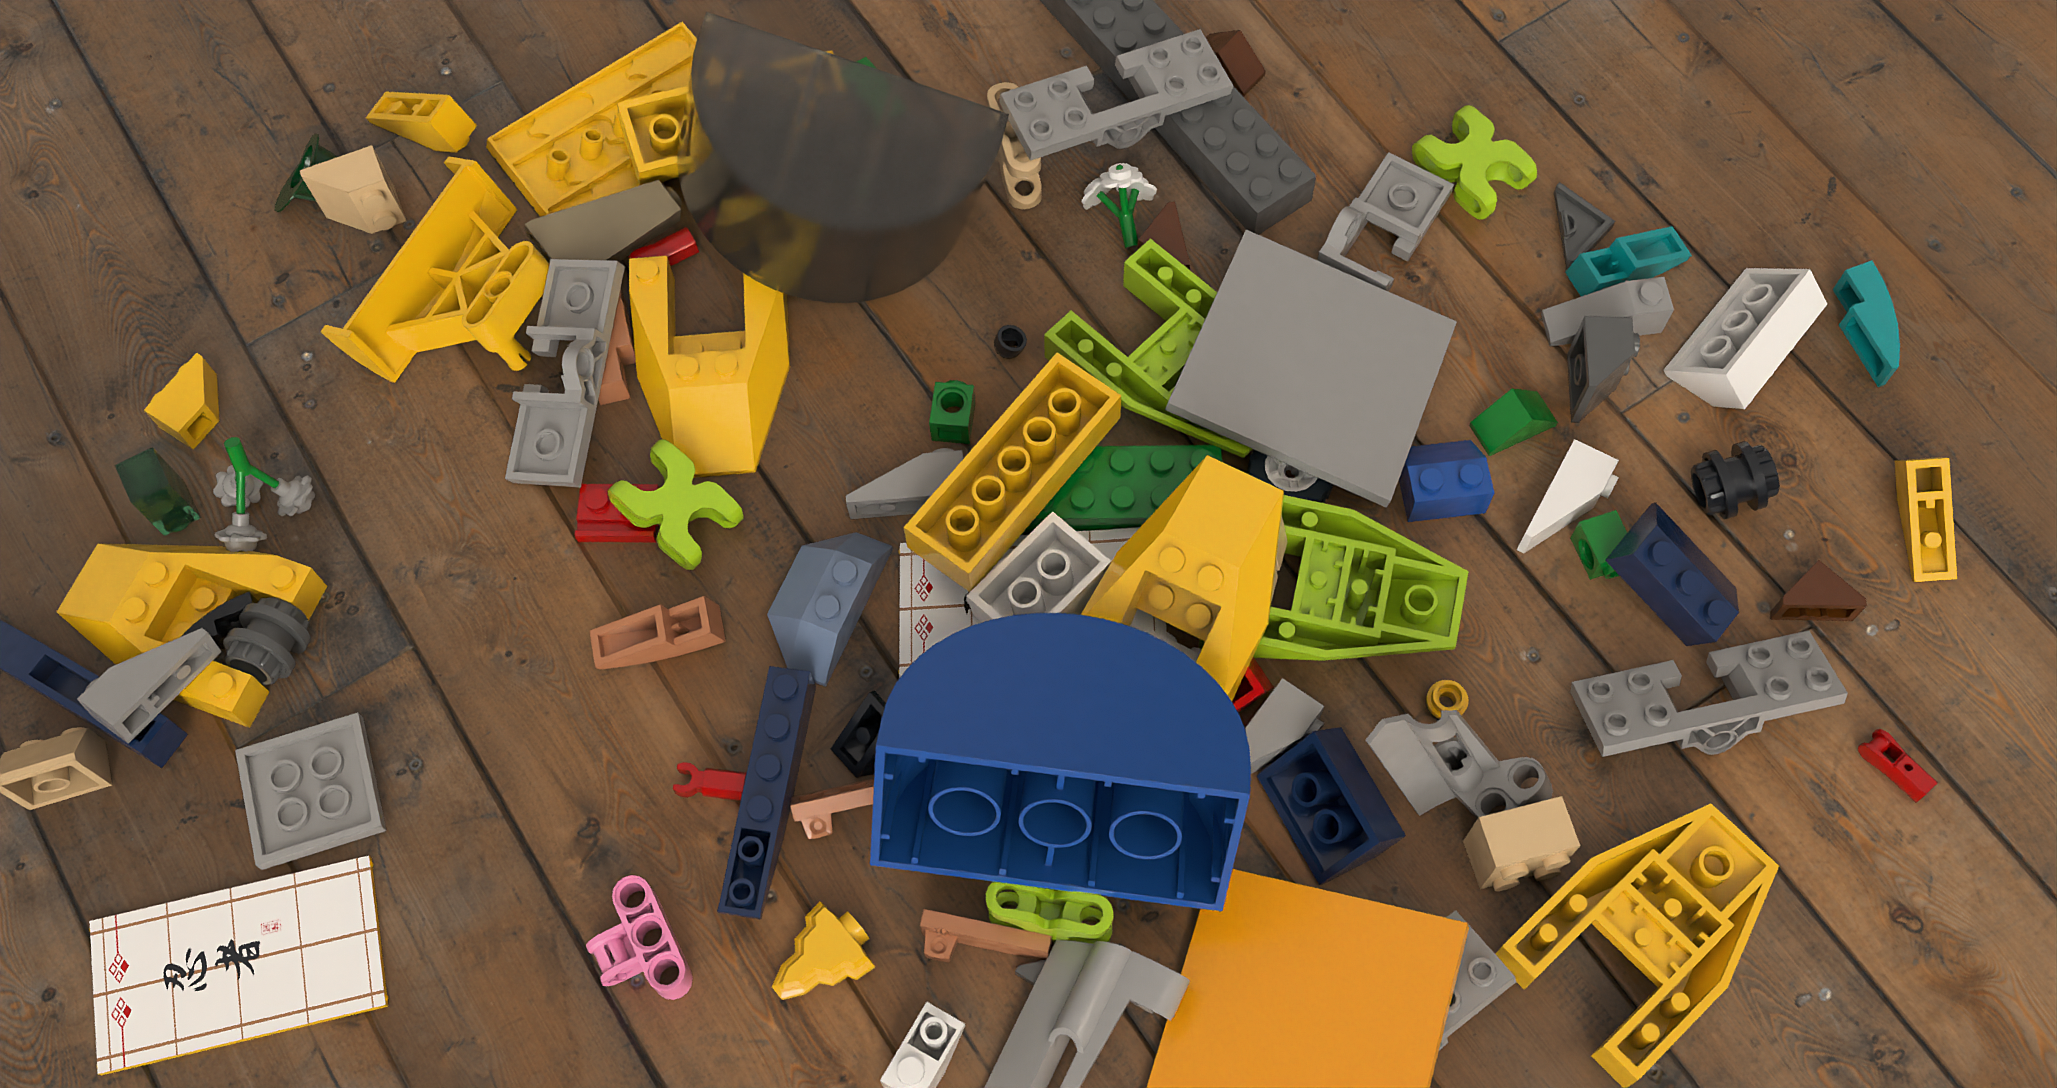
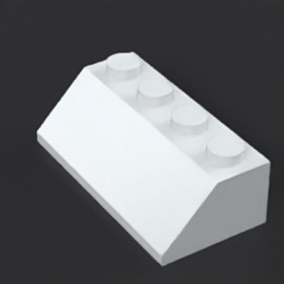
[1663,268,1827,409]

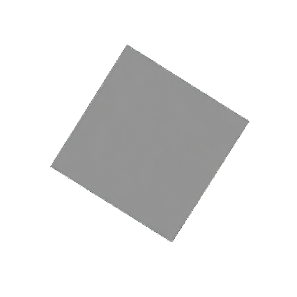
[1165,230,1457,507]

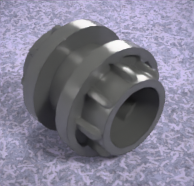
[223,597,311,685]

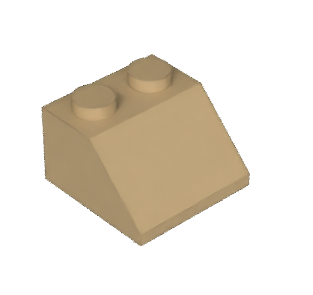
[299,145,407,234]
[0,727,112,810]

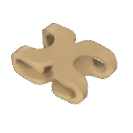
[987,82,1042,209]

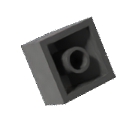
[1567,316,1640,423]

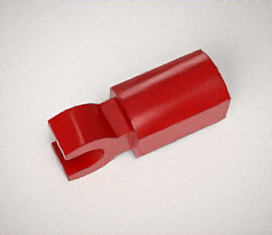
[673,762,747,801]

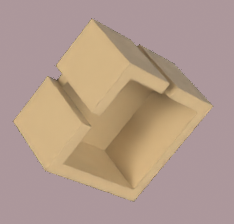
[1463,796,1580,891]

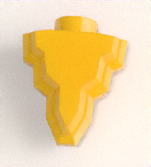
[772,901,875,1000]

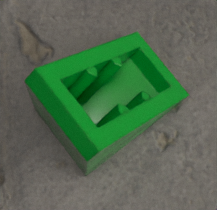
[1469,388,1558,456]

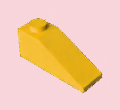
[366,92,477,153]
[1894,457,1957,582]

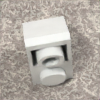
[880,1002,965,1088]

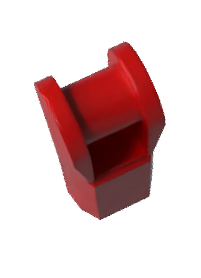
[629,227,699,266]
[1858,729,1938,803]

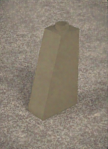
[525,180,682,263]

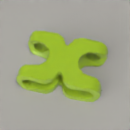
[1412,105,1537,220]
[608,439,743,570]
[986,881,1113,944]

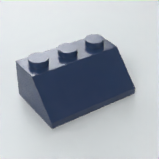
[1605,503,1739,646]
[1256,727,1406,885]

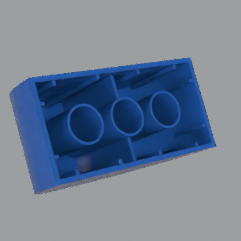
[870,613,1251,911]

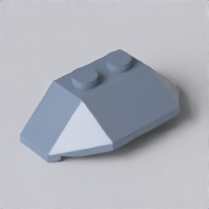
[767,532,893,687]

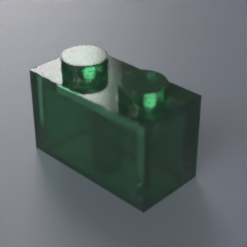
[114,447,201,536]

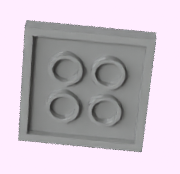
[235,712,387,870]

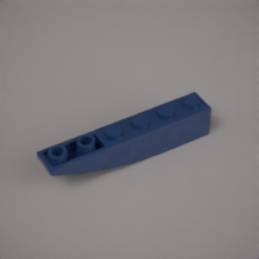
[0,620,188,768]
[717,666,816,919]

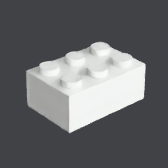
[966,512,1112,623]

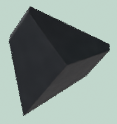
[830,690,886,778]

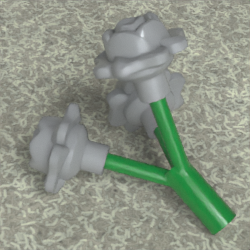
[213,437,315,552]

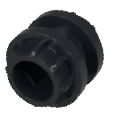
[1691,441,1780,519]

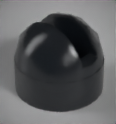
[994,325,1027,359]

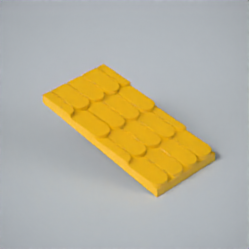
[486,22,728,217]

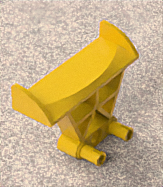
[321,156,550,383]

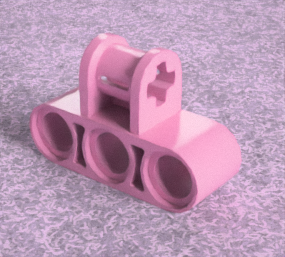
[586,875,693,1000]

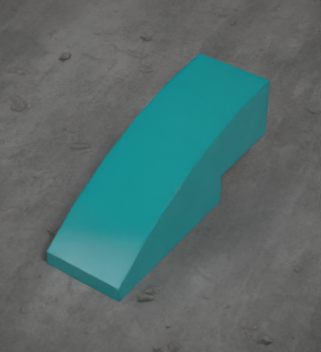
[1565,226,1692,297]
[1833,260,1900,387]

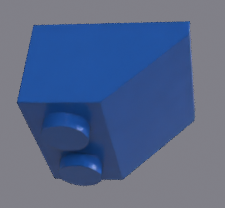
[1399,440,1495,522]

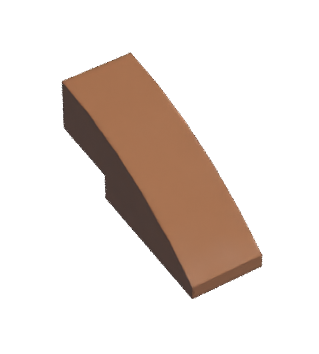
[598,288,636,405]
[590,596,726,670]

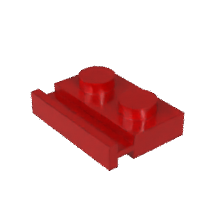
[574,484,660,543]

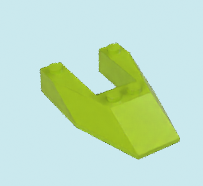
[1044,238,1252,458]
[1198,495,1469,661]

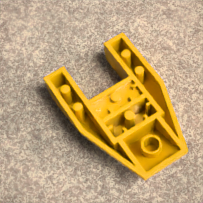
[629,246,790,478]
[1081,455,1284,702]
[57,544,327,728]
[1495,804,1779,1088]

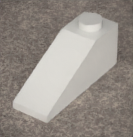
[1517,439,1619,553]

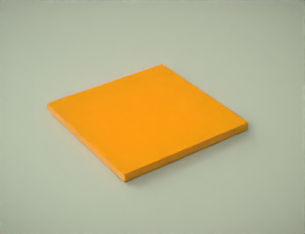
[1146,869,1469,1088]

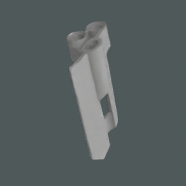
[1365,710,1553,819]
[984,939,1190,1088]

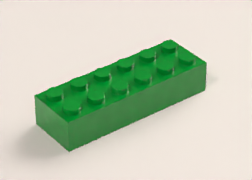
[1021,445,1222,535]

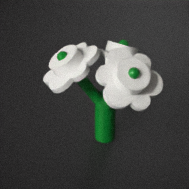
[1082,163,1157,248]

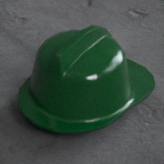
[275,133,338,212]

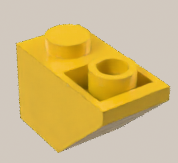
[144,353,219,450]

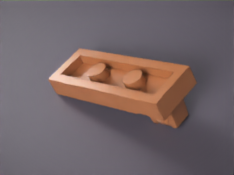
[790,778,874,839]
[920,909,1052,962]

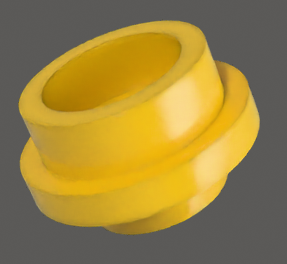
[1426,680,1468,719]

